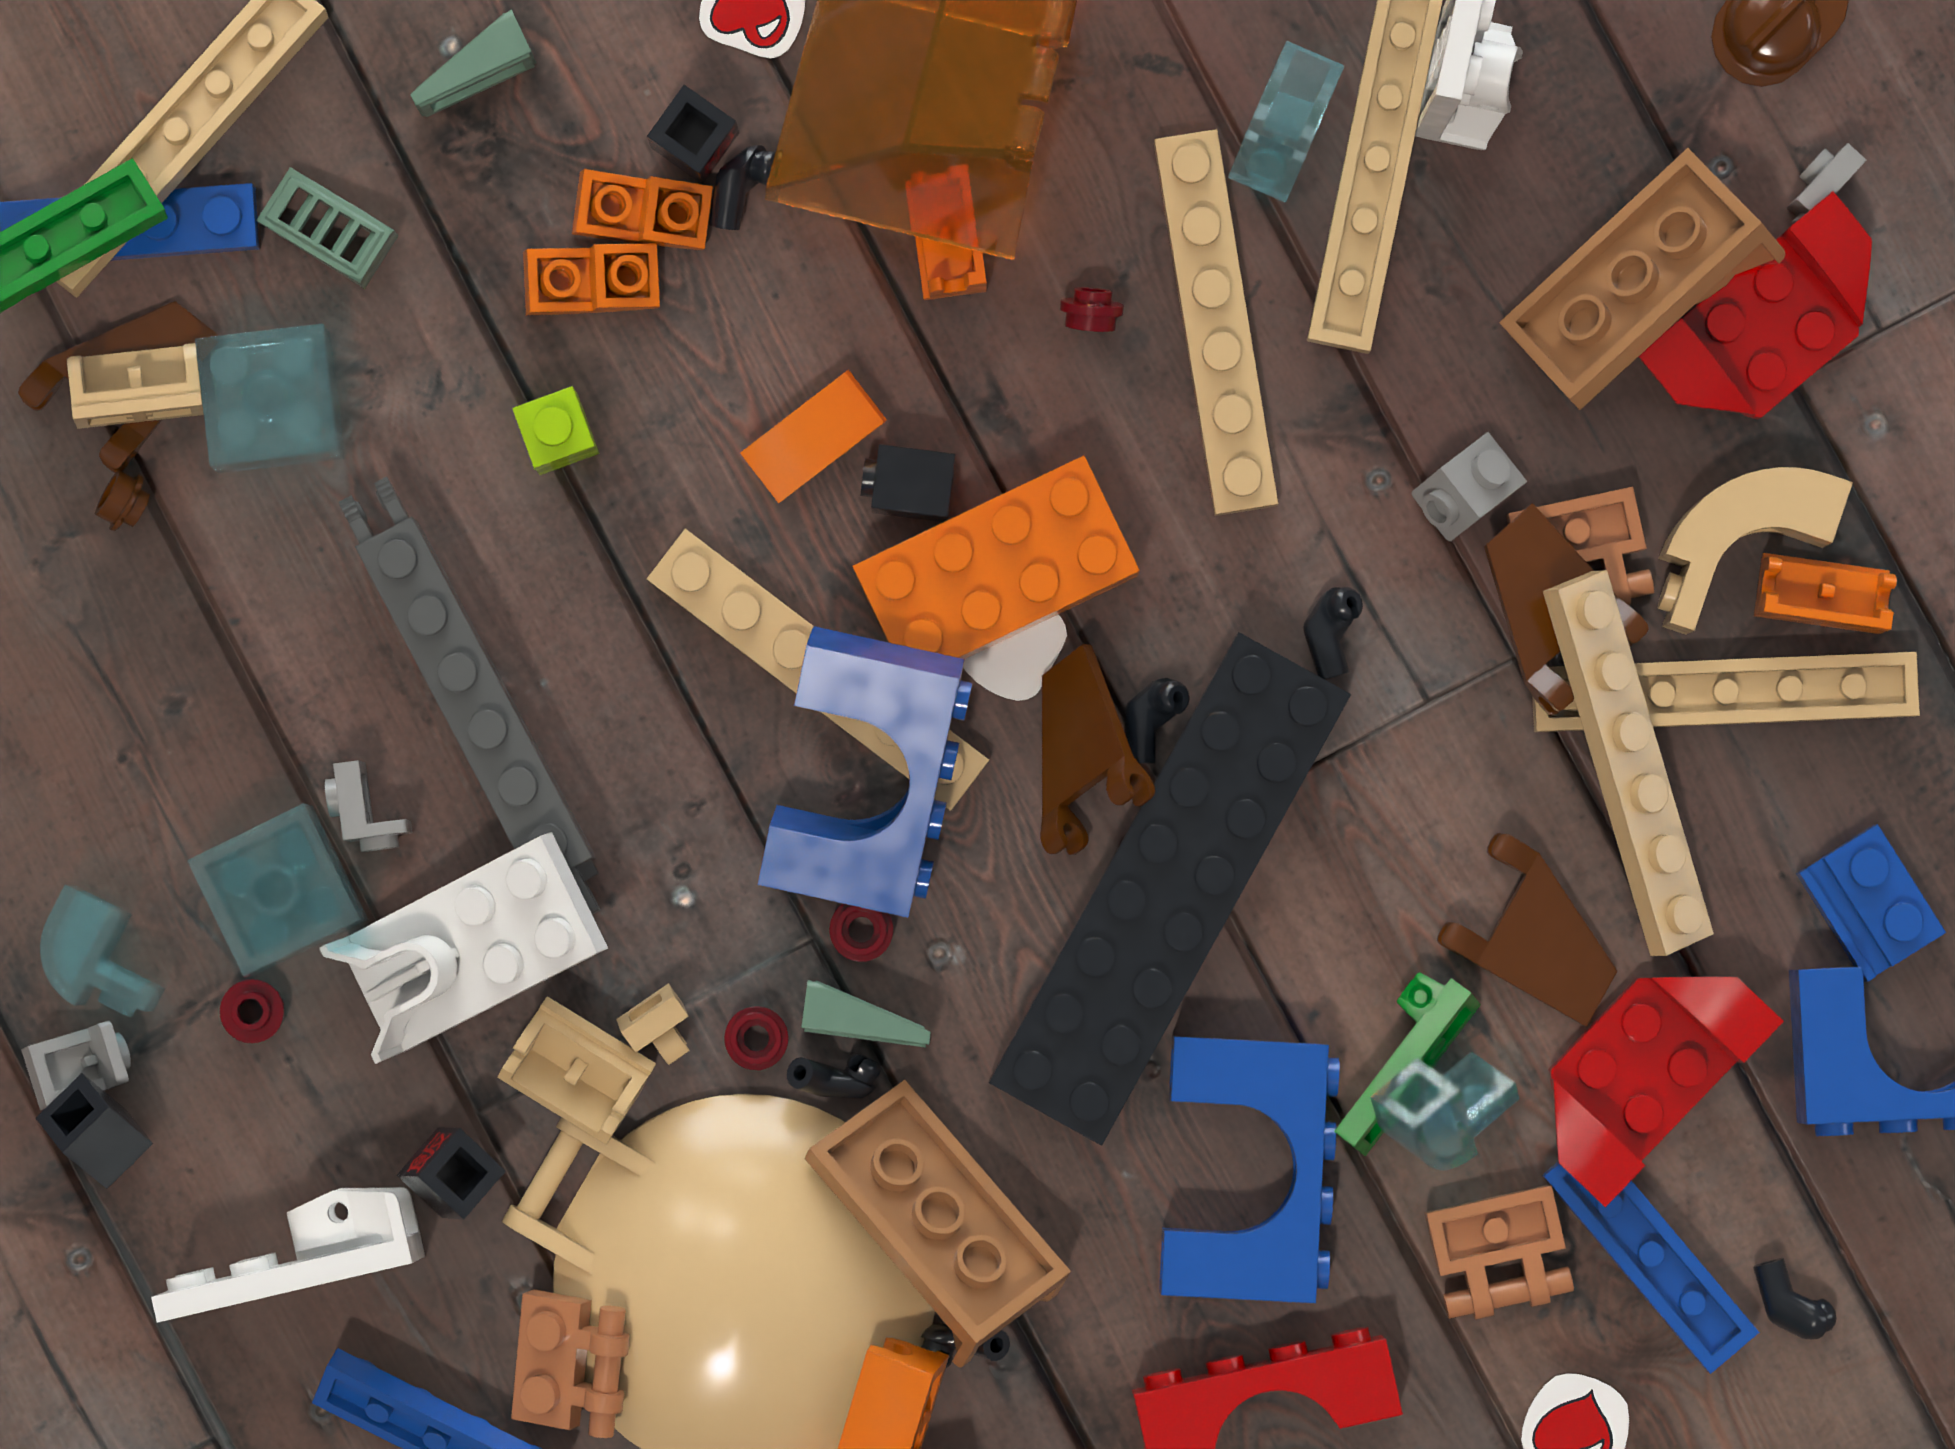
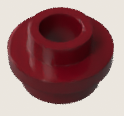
[1060,287,1124,332]
[829,904,893,962]
[220,979,285,1043]
[724,1006,789,1070]

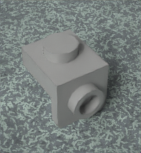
[1787,143,1866,224]
[1412,432,1527,541]
[325,760,413,852]
[21,1020,131,1110]

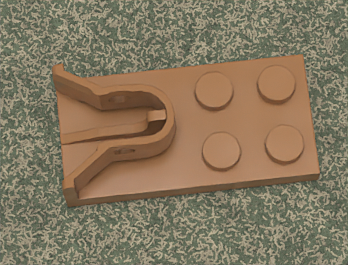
[1499,148,1785,410]
[805,1080,1071,1368]

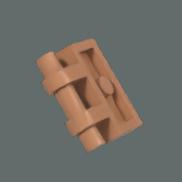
[1506,486,1654,605]
[1424,1185,1574,1320]
[511,1289,630,1438]

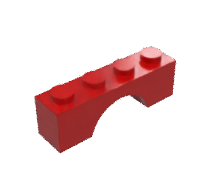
[1132,1327,1403,1449]

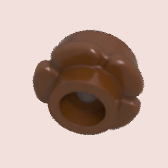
[95,470,150,531]

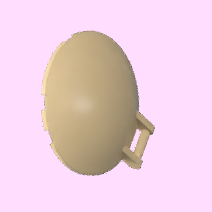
[502,1094,935,1449]

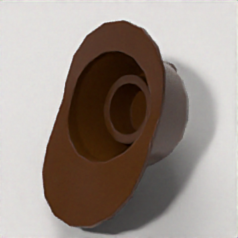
[1711,0,1849,87]

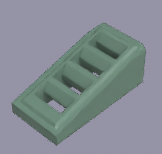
[410,9,537,118]
[256,167,398,289]
[801,980,931,1048]

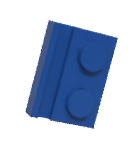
[1796,824,1946,982]

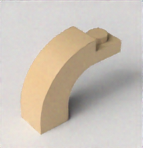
[1657,467,1853,635]

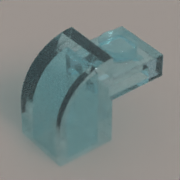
[1228,41,1345,202]
[40,884,165,1017]
[1370,1051,1520,1170]

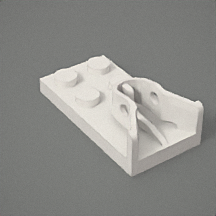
[1415,0,1523,150]
[319,832,608,1064]
[151,1187,425,1323]

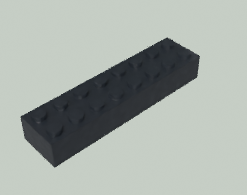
[988,632,1351,1146]

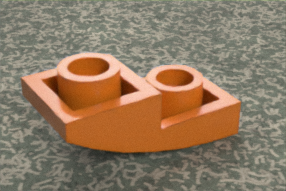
[572,169,713,250]
[523,243,660,315]
[740,369,887,503]

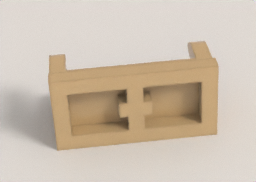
[67,343,205,429]
[497,996,656,1145]

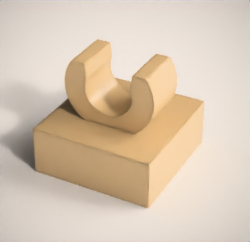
[616,983,690,1065]

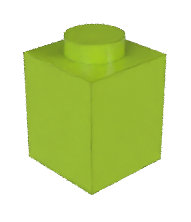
[512,386,600,475]

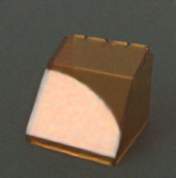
[765,0,1078,260]

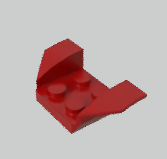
[1638,191,1872,420]
[1548,977,1784,1207]

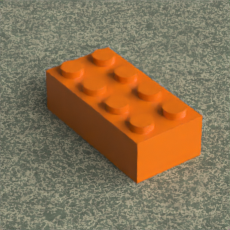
[852,455,1140,659]

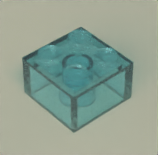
[195,323,345,473]
[187,803,368,977]

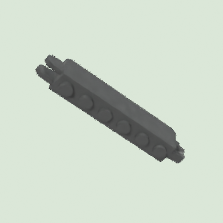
[339,477,601,915]

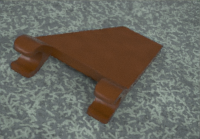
[18,301,225,473]
[1484,503,1649,716]
[1040,644,1155,855]
[1437,833,1618,1027]

